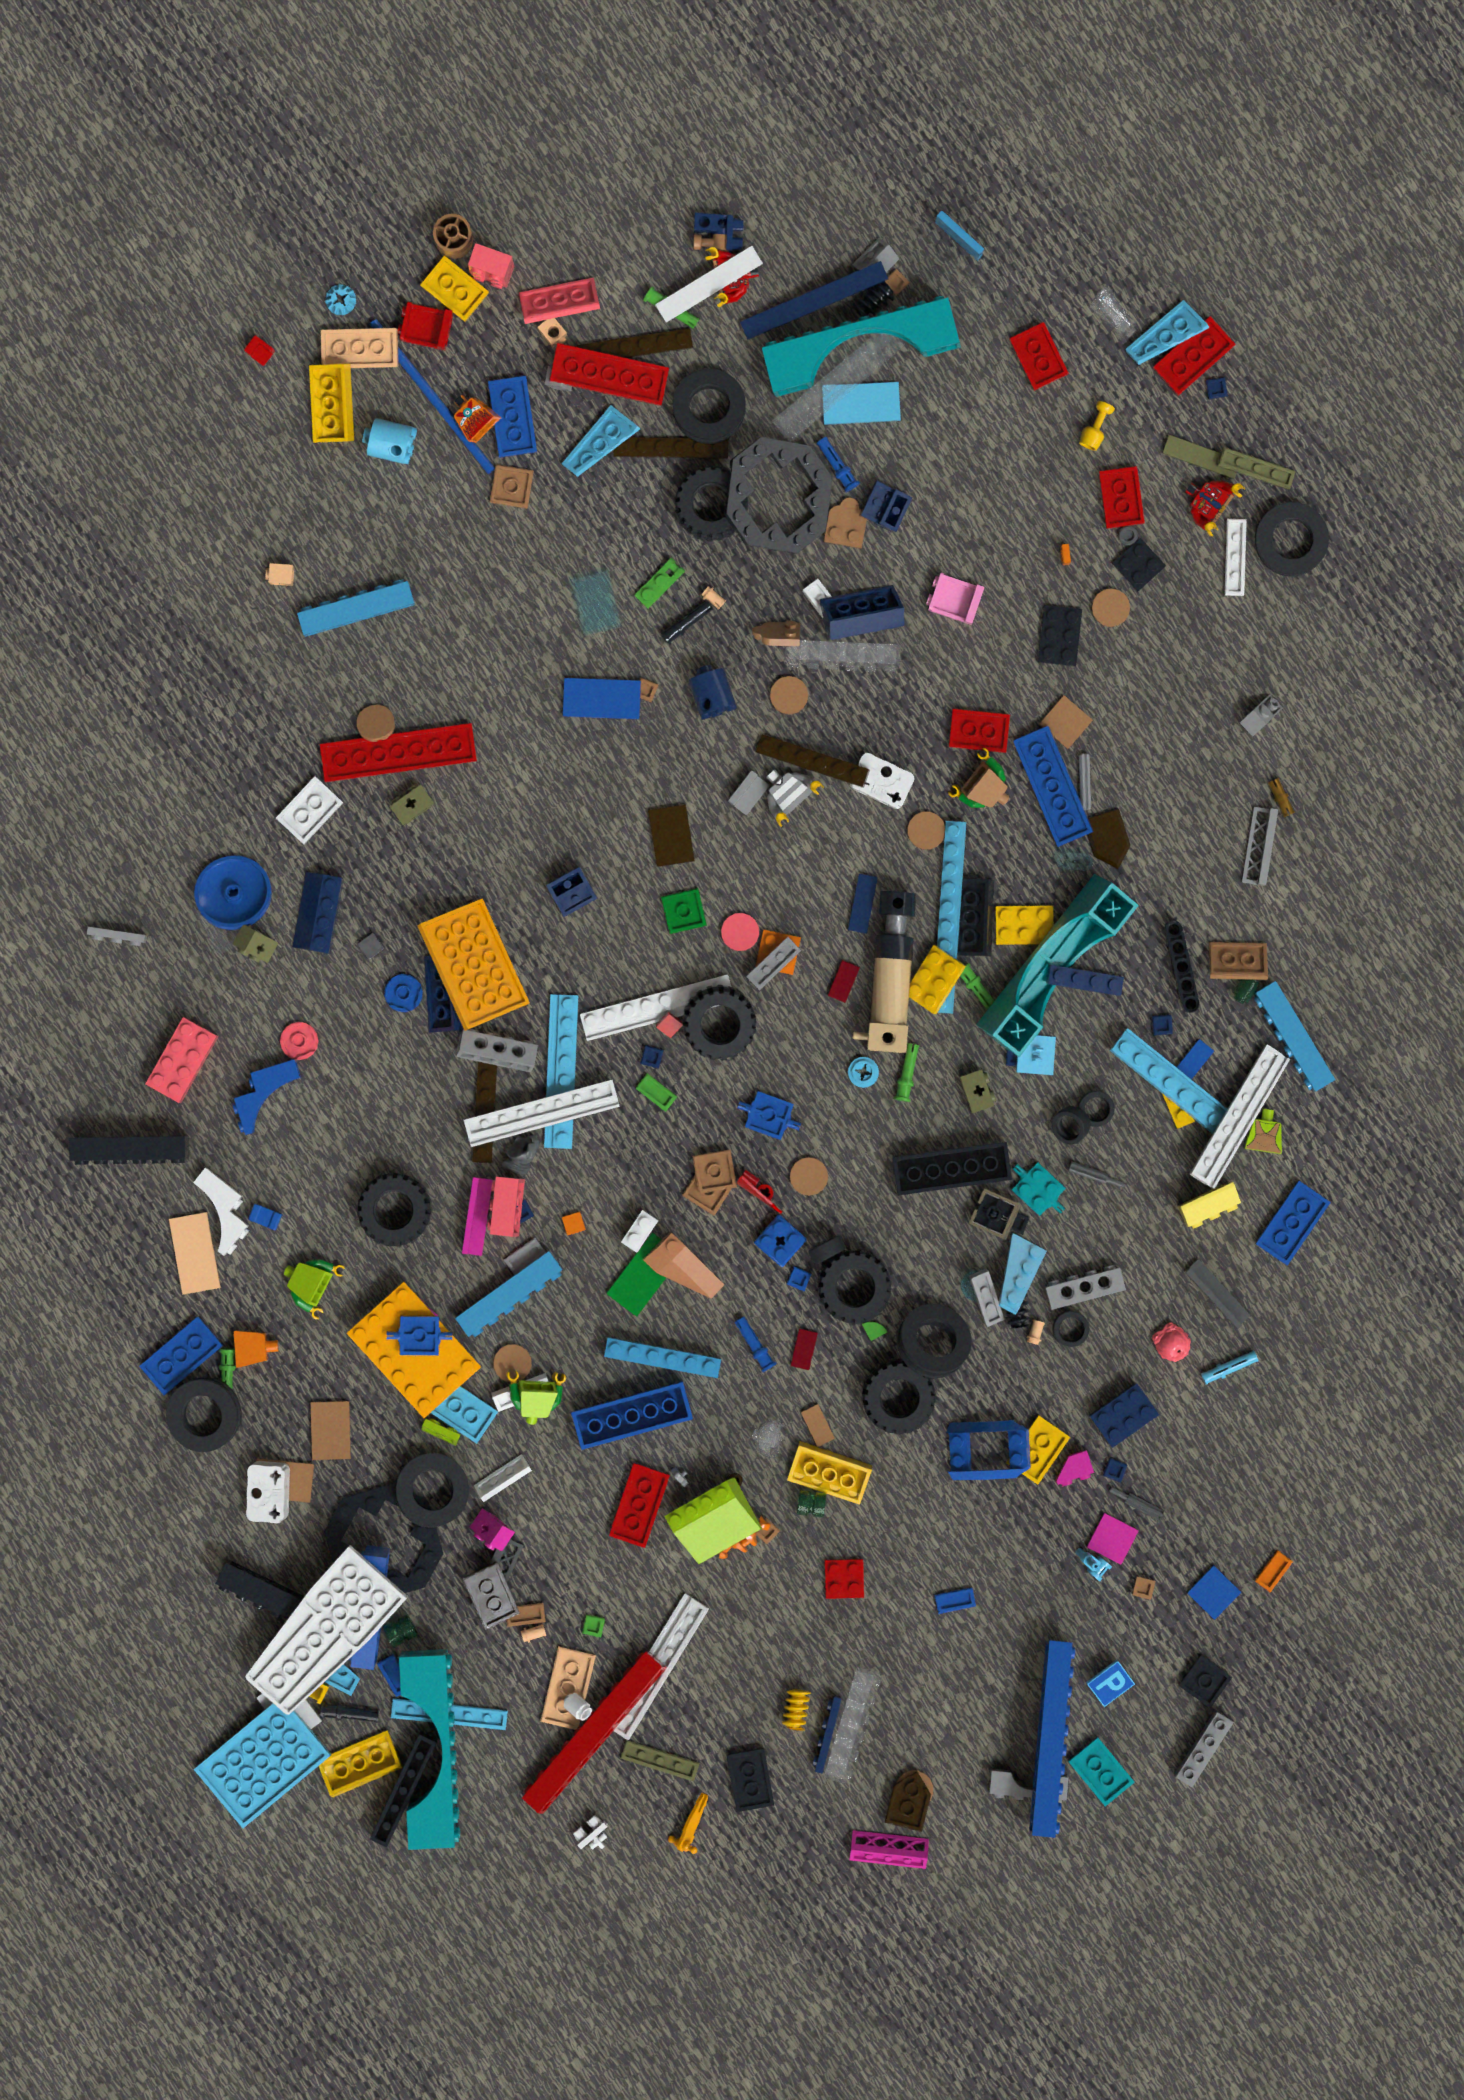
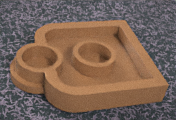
[824,498,867,549]
[752,621,800,646]

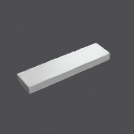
[1225,519,1246,596]

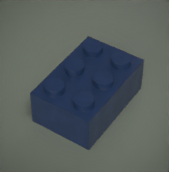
[1089,1382,1159,1448]

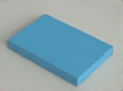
[935,211,984,261]

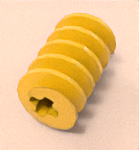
[782,1689,811,1731]

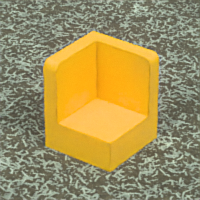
[309,1682,330,1704]

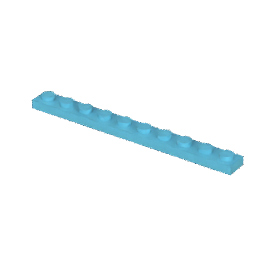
[937,821,966,1014]

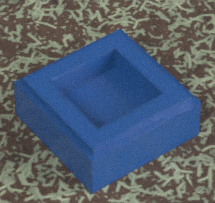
[787,1266,812,1291]

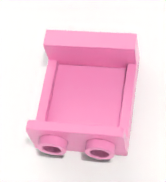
[926,573,984,625]

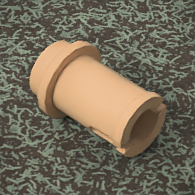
[701,586,726,610]
[1026,1320,1045,1345]
[521,1624,546,1643]

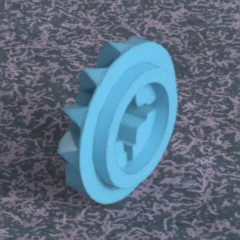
[325,284,356,315]
[848,1057,879,1088]

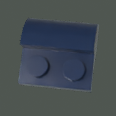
[859,481,913,532]
[546,866,597,917]

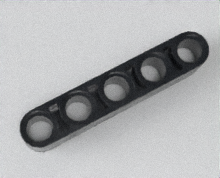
[1164,921,1200,1013]

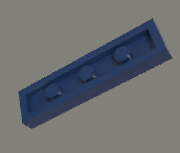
[1046,965,1124,996]
[812,1695,842,1774]

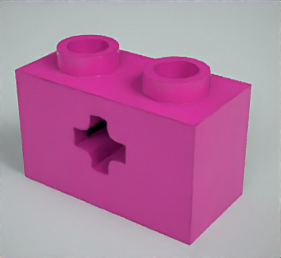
[469,1508,515,1551]

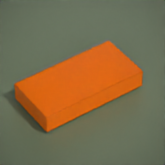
[1254,1550,1293,1592]

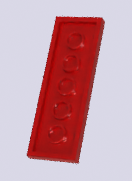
[549,343,669,406]

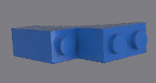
[232,1059,301,1135]

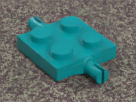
[1012,1162,1066,1216]

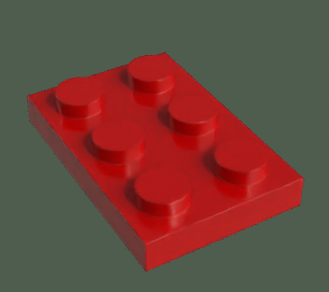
[1009,322,1069,391]
[1099,466,1145,529]
[949,709,1010,753]

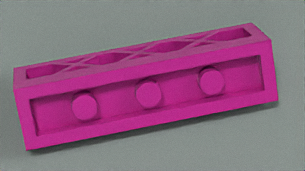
[462,1177,493,1256]
[849,1830,929,1869]

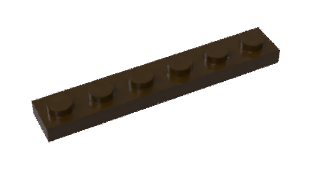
[577,329,693,358]
[613,437,729,459]
[756,734,870,788]
[472,1047,498,1163]

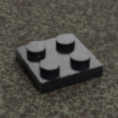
[1112,538,1166,592]
[1178,1654,1232,1708]

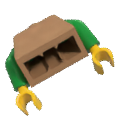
[948,748,1009,808]

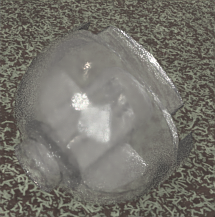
[752,1420,785,1459]

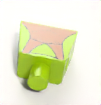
[1243,1109,1282,1154]

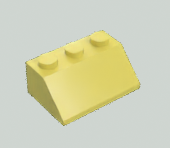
[1178,1182,1241,1229]

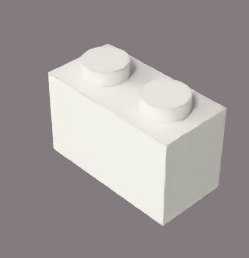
[621,1210,659,1253]

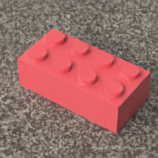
[146,1017,219,1103]

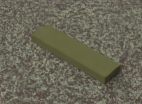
[1163,435,1237,479]
[1217,447,1296,490]
[621,1740,700,1782]

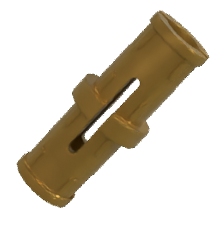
[1268,778,1295,817]

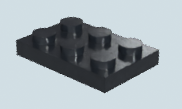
[1038,605,1082,667]
[726,1748,775,1812]

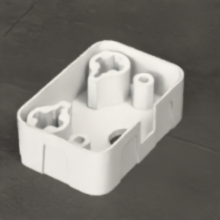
[850,753,914,809]
[246,1461,290,1523]

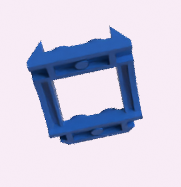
[946,1420,1031,1480]

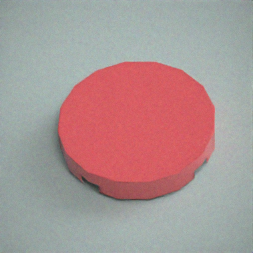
[721,913,759,951]
[280,1022,319,1060]

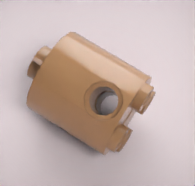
[433,214,473,259]

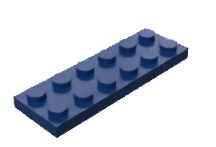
[1013,726,1094,847]

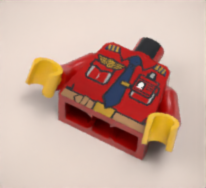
[705,247,759,307]
[1186,481,1245,536]

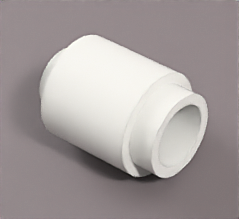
[564,1693,592,1721]

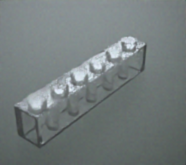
[784,640,901,673]
[823,1665,882,1784]

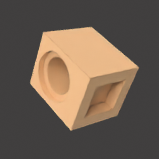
[537,318,567,348]
[265,563,294,586]

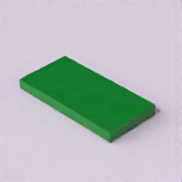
[607,1233,666,1317]

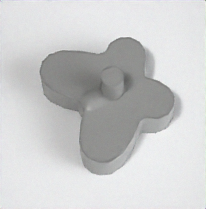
[671,1467,689,1487]

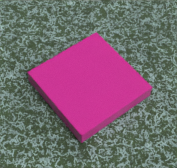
[1087,1513,1139,1565]

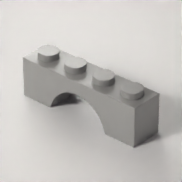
[989,1769,1069,1803]

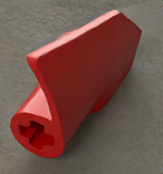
[736,1170,782,1214]

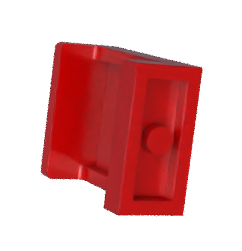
[398,302,454,351]

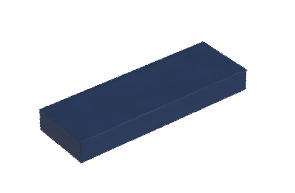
[848,874,878,934]

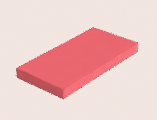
[519,277,600,324]

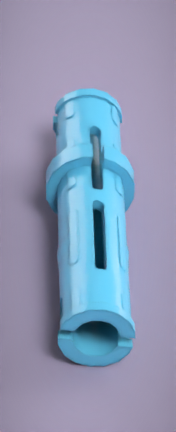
[1201,1350,1258,1384]

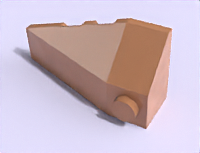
[643,1232,724,1299]

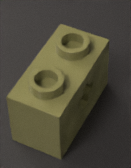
[390,784,435,826]
[232,925,278,963]
[959,1070,996,1113]

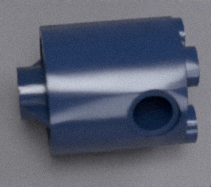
[688,665,737,720]

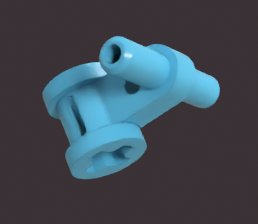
[1076,1548,1112,1581]

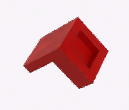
[244,335,275,366]

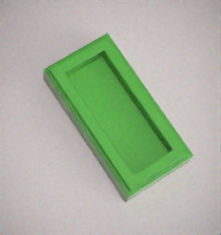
[636,1074,677,1112]

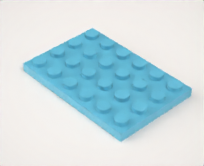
[194,1703,332,1828]

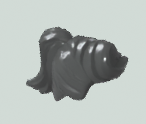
[500,1134,540,1175]

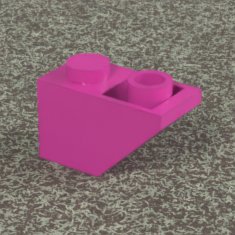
[1056,1450,1094,1487]

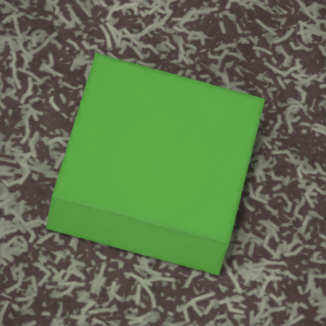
[582,1614,605,1637]

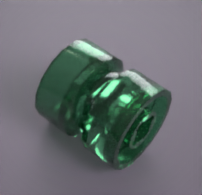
[797,1490,826,1518]
[383,1614,418,1648]

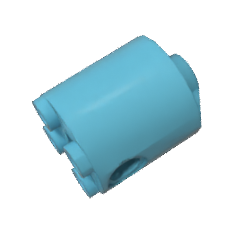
[362,418,417,464]

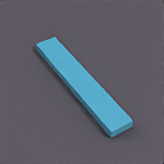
[391,1698,508,1730]

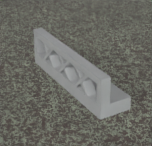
[1242,807,1278,886]

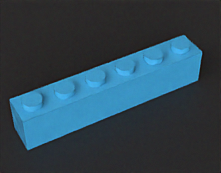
[297,579,415,637]
[1254,981,1335,1092]
[455,1251,563,1337]
[604,1337,721,1378]

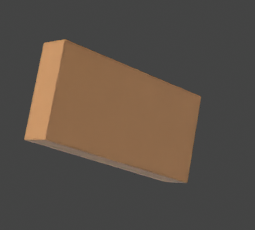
[801,1404,835,1447]
[507,1603,546,1627]

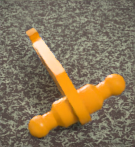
[668,1793,708,1854]

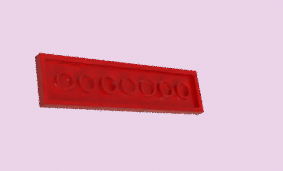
[320,723,477,783]

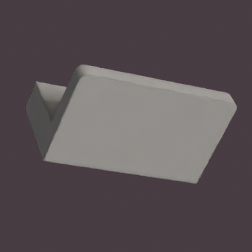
[852,238,899,272]
[728,771,769,815]

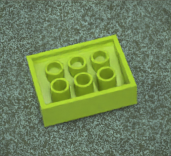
[665,1478,762,1564]

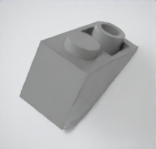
[1240,695,1283,736]

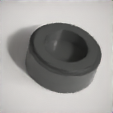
[1118,526,1138,546]

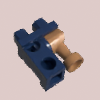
[693,213,744,253]

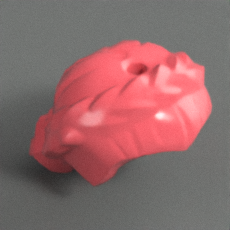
[1152,1322,1191,1362]

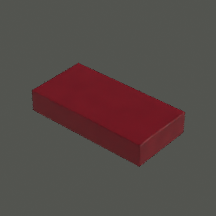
[828,960,860,1003]
[791,1329,818,1370]

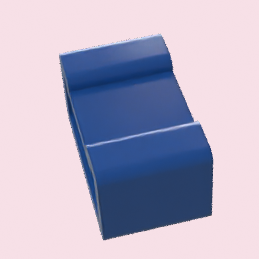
[248,1203,283,1231]

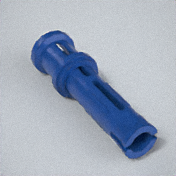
[816,437,860,493]
[734,1316,777,1373]

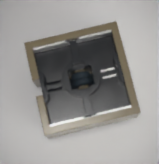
[969,1188,1021,1240]

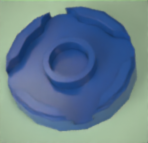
[384,974,423,1012]

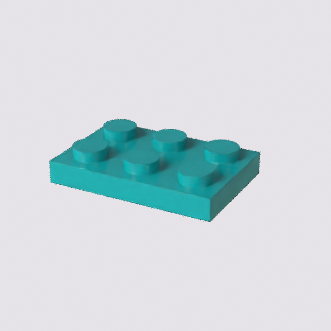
[1068,1737,1135,1807]

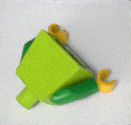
[284,1259,345,1319]
[506,1370,566,1425]

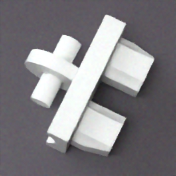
[573,1815,608,1850]

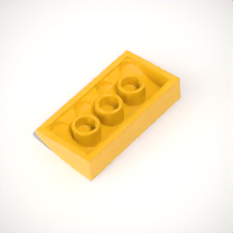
[309,364,354,443]
[787,1441,873,1505]
[319,1730,404,1797]

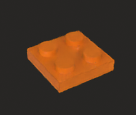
[756,930,801,975]

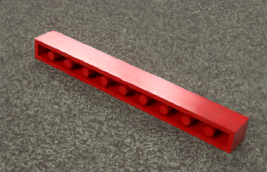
[522,1652,667,1814]

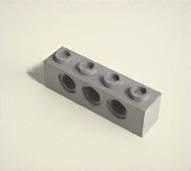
[456,1029,538,1072]
[1045,1265,1126,1310]
[1174,1710,1234,1787]

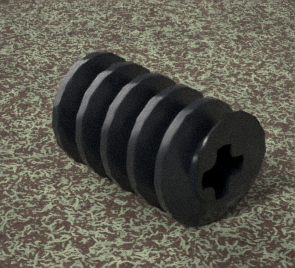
[852,281,894,317]
[1005,1293,1030,1329]

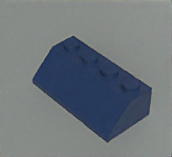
[820,585,904,640]
[292,872,344,954]
[424,956,472,1033]

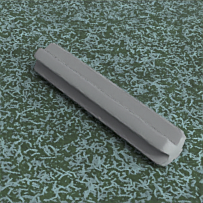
[1079,754,1091,810]

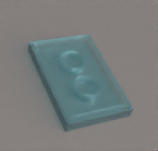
[571,571,621,636]

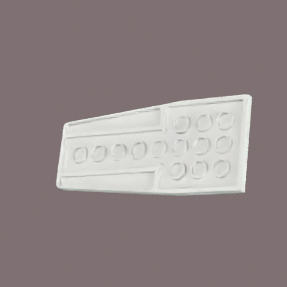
[246,1545,408,1715]

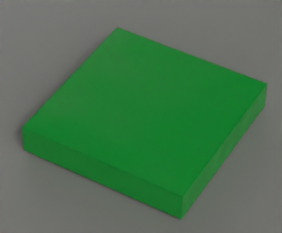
[661,888,707,934]

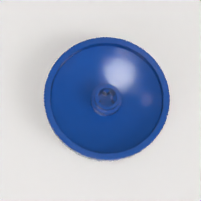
[194,856,272,930]

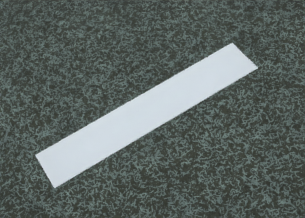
[656,246,763,322]

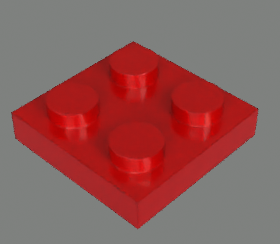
[825,1559,864,1599]

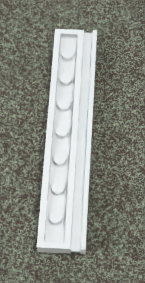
[580,975,731,1041]
[1190,1044,1290,1189]
[464,1080,620,1147]
[614,1594,709,1740]

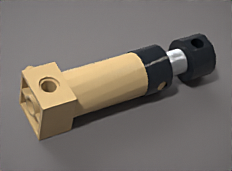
[853,891,917,1053]

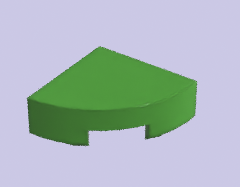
[862,1322,887,1341]

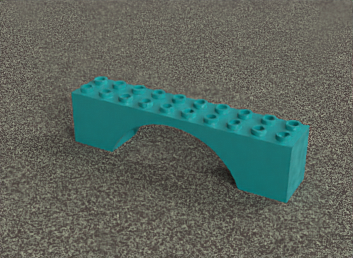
[762,296,961,397]
[976,874,1139,1057]
[399,1649,460,1850]

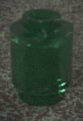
[1232,979,1259,1004]

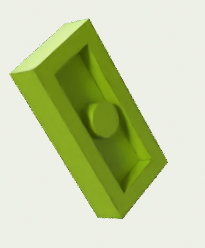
[421,1419,460,1446]

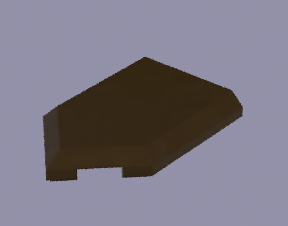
[1087,809,1131,869]
[885,1771,931,1832]

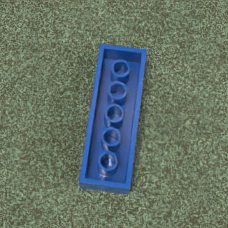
[571,1381,693,1450]
[348,1545,390,1670]

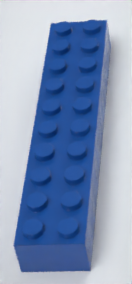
[1028,1640,1075,1838]

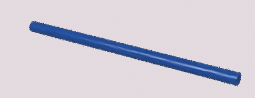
[369,319,495,474]

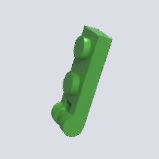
[634,558,685,609]

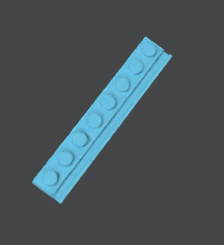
[544,994,578,1149]
[1109,1028,1227,1134]

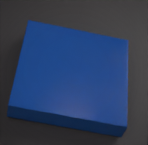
[1187,1565,1241,1620]

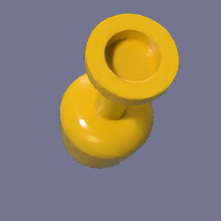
[1079,401,1115,451]

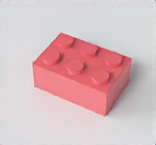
[468,243,514,289]
[487,1177,525,1237]

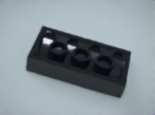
[957,879,994,957]

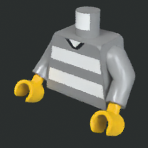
[767,769,824,827]

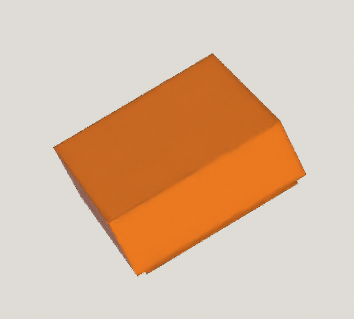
[1060,544,1071,565]
[562,1212,586,1236]

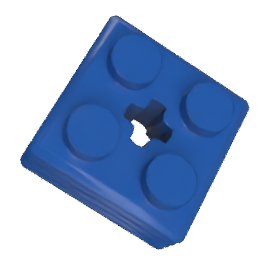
[754,1215,807,1267]

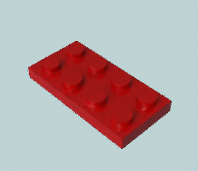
[1153,316,1236,396]
[609,1463,670,1548]

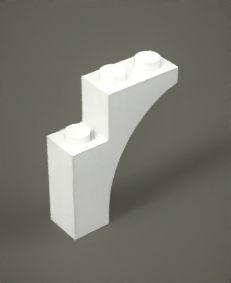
[193,1168,249,1256]

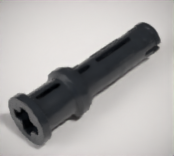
[659,600,714,646]
[320,1701,379,1723]

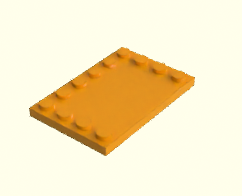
[417,898,530,1031]
[347,1281,481,1418]

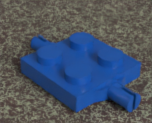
[737,1091,801,1140]
[387,1316,452,1356]

